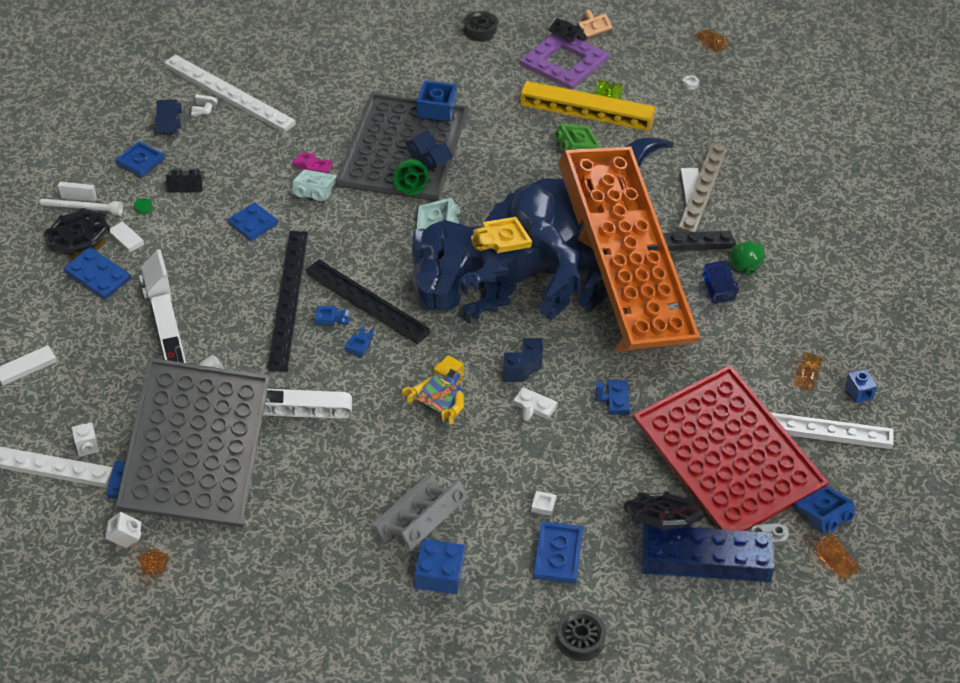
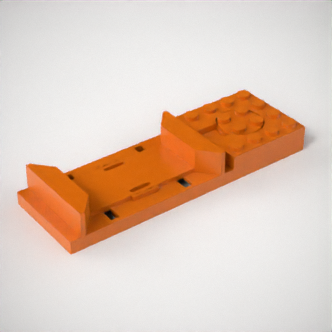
[558,147,700,352]

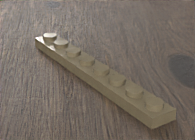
[677,142,728,233]

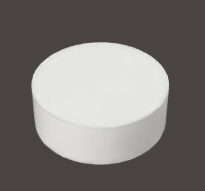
[682,75,699,90]

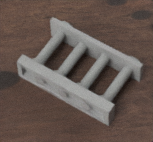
[371,474,468,550]

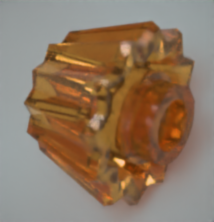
[138,549,169,575]

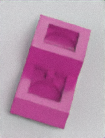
[292,153,333,173]

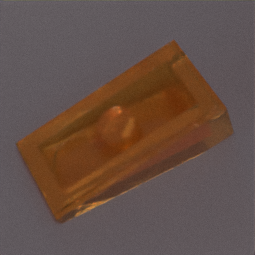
[695,29,728,53]
[793,352,824,391]
[815,533,860,581]

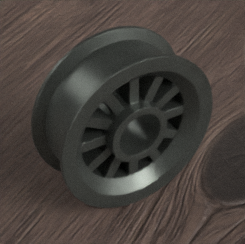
[464,11,498,42]
[556,610,606,661]

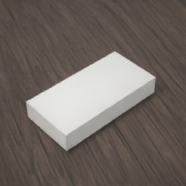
[58,182,97,202]
[108,222,144,253]

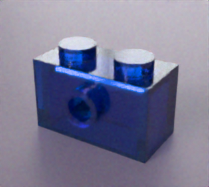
[702,260,739,304]

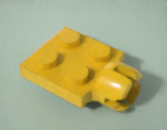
[471,217,532,253]

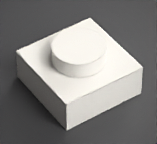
[531,491,556,516]

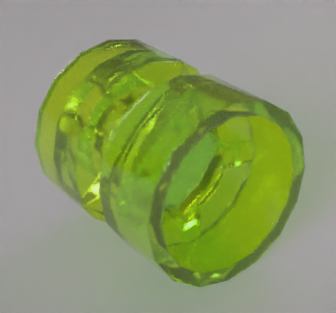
[596,79,623,99]

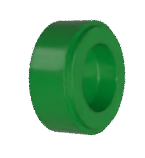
[134,198,153,215]

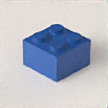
[417,80,457,121]
[414,539,465,595]

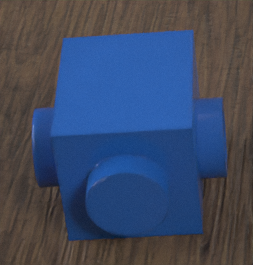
[845,369,877,403]

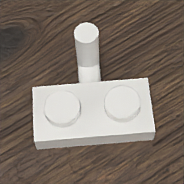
[513,387,558,421]

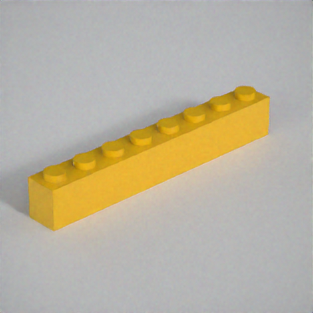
[520,81,655,131]

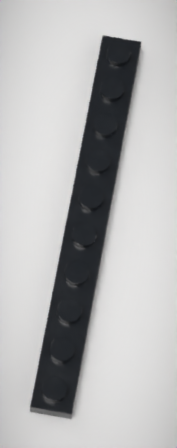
[268,231,308,372]

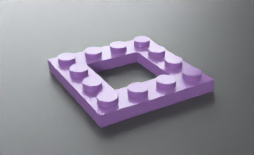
[520,34,610,90]

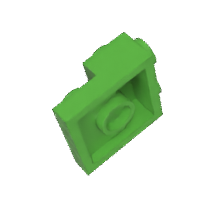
[554,123,601,151]

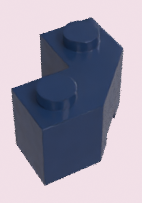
[155,99,182,134]
[405,130,453,170]
[503,338,543,382]

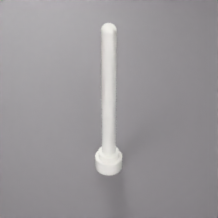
[39,199,123,216]

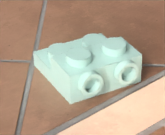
[292,169,337,201]
[416,198,460,230]

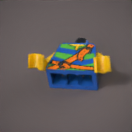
[402,369,464,424]

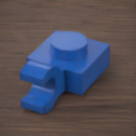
[315,306,350,325]

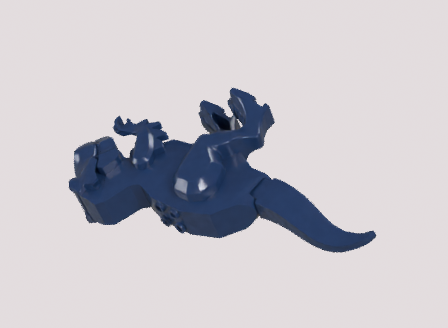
[412,138,673,324]

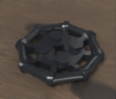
[44,208,111,255]
[624,491,704,531]

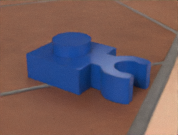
[345,326,374,357]

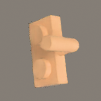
[578,10,612,38]

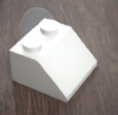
[139,249,172,305]

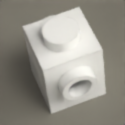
[72,422,99,457]
[105,512,141,548]

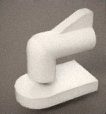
[191,95,218,117]

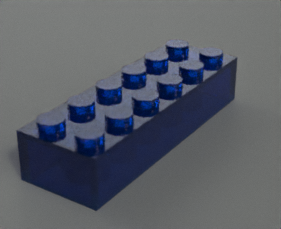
[641,524,774,583]

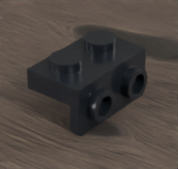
[549,18,588,42]
[166,168,205,192]

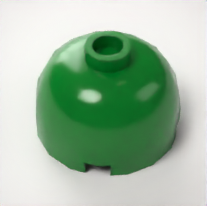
[394,159,429,195]
[727,241,765,275]

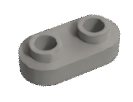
[746,524,789,546]

